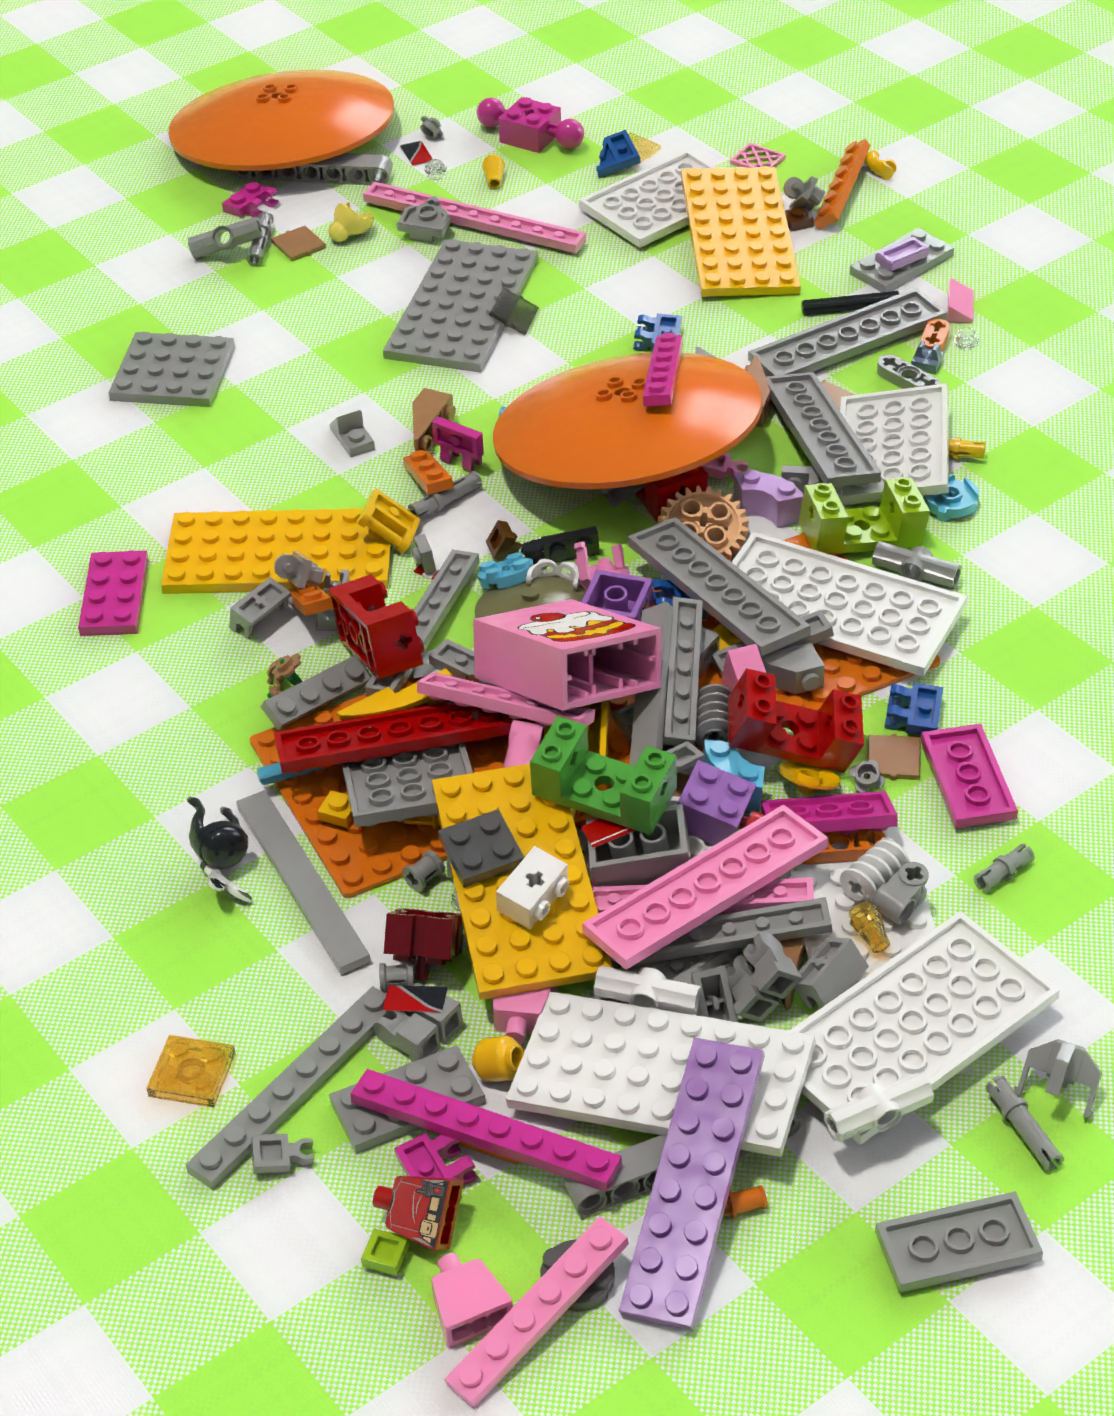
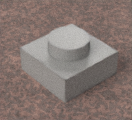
[412,534,436,575]

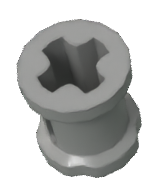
[402,850,445,892]
[379,961,415,993]

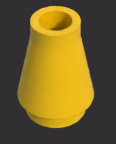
[482,154,505,189]

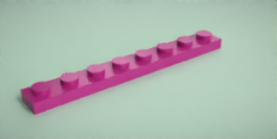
[350,1069,622,1192]

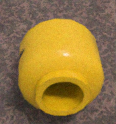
[472,1036,524,1083]

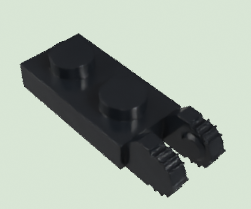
[521,526,600,565]

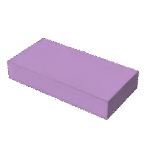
[875,237,930,272]

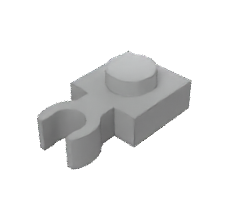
[251,1134,315,1174]

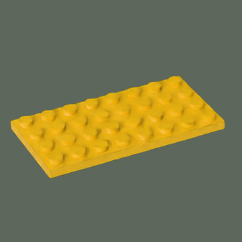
[681,166,801,297]
[161,508,392,594]
[432,763,613,1000]

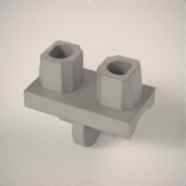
[783,176,826,212]
[274,551,324,589]

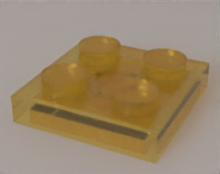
[146,1035,236,1108]

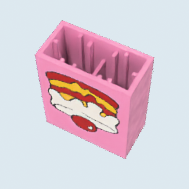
[473,599,661,711]

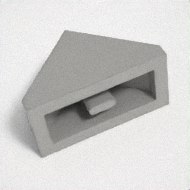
[691,965,737,1022]

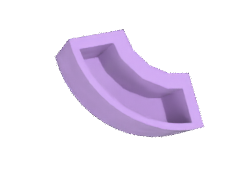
[733,469,803,527]

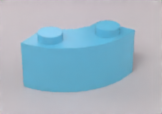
[702,739,765,814]

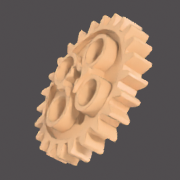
[658,485,749,560]

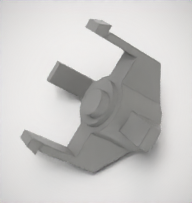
[1014,1039,1102,1118]

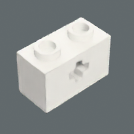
[496,846,570,929]

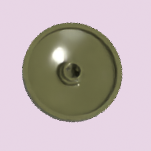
[475,575,586,618]

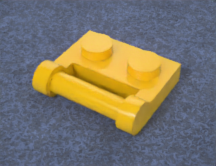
[356,488,421,554]

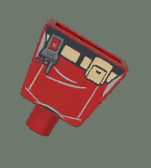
[373,1176,464,1250]

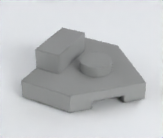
[397,196,451,243]

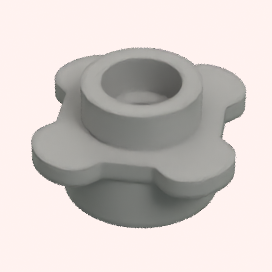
[420,116,443,139]
[849,760,885,793]

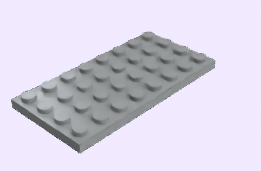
[383,239,538,373]

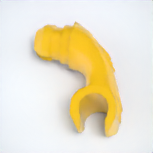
[864,150,897,180]

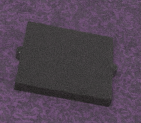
[489,287,539,335]

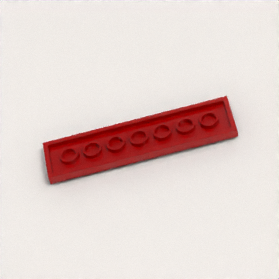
[274,701,527,774]

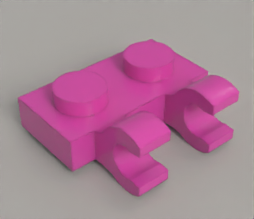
[222,182,279,218]
[432,416,484,472]
[394,1133,477,1185]

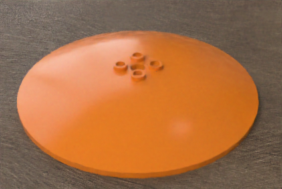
[168,69,395,171]
[493,353,763,489]

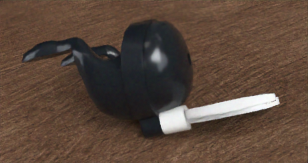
[187,796,252,902]

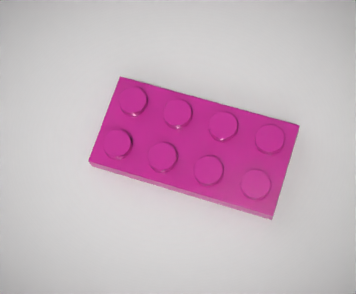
[78,550,148,636]
[921,724,1018,829]
[761,791,898,834]

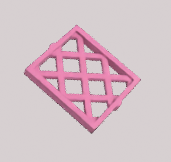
[730,143,786,168]

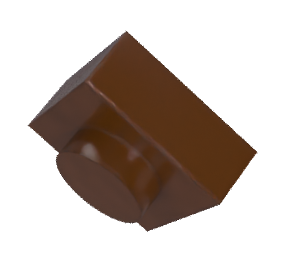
[785,206,814,232]

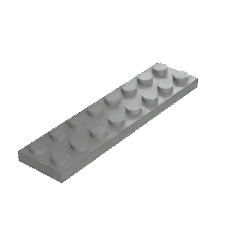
[748,288,947,377]
[766,372,881,489]
[628,517,810,657]

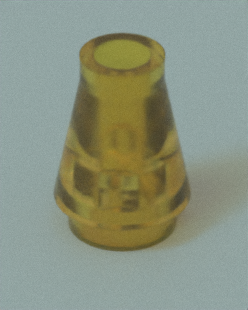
[849,901,890,953]

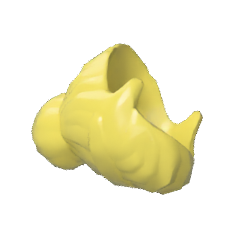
[329,202,374,242]

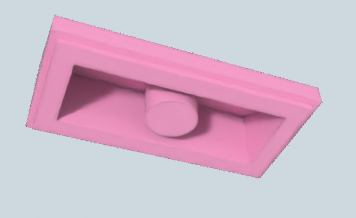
[947,278,974,323]

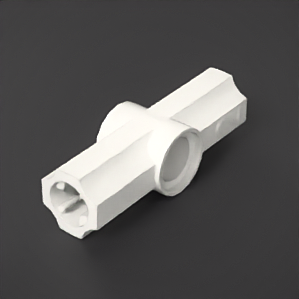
[594,966,701,1015]
[824,1073,934,1142]

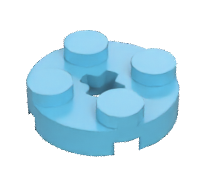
[923,475,979,522]
[478,552,534,589]

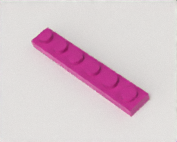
[643,332,683,406]

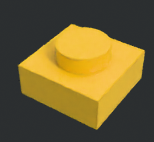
[317,790,353,828]

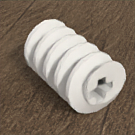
[840,837,910,902]

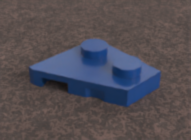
[596,130,641,178]

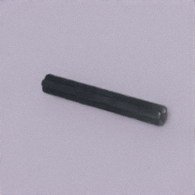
[801,291,899,315]

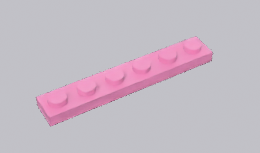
[417,672,595,726]
[444,1216,629,1408]

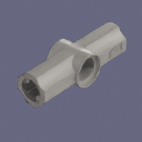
[188,216,263,259]
[872,541,962,589]

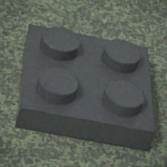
[438,809,525,887]

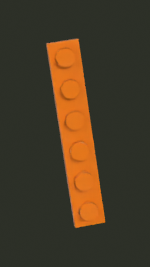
[814,138,871,230]

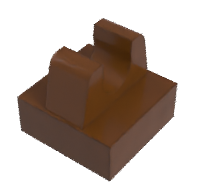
[486,520,522,561]

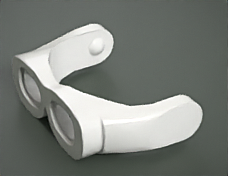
[526,559,580,590]

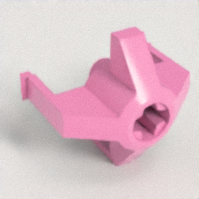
[574,542,630,591]

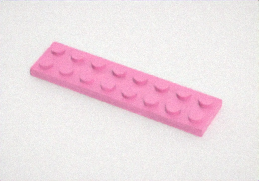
[582,805,828,970]

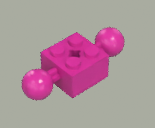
[476,97,585,153]

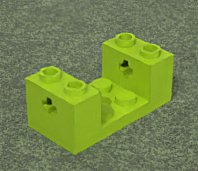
[799,477,930,554]

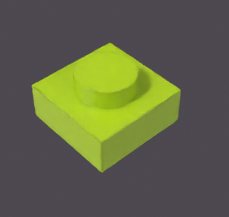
[361,1228,410,1276]

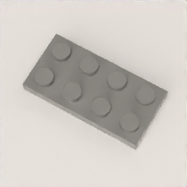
[849,228,954,292]
[329,1045,485,1154]
[875,1191,1043,1293]

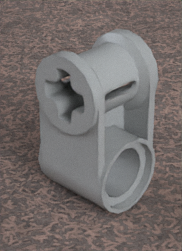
[871,862,929,925]

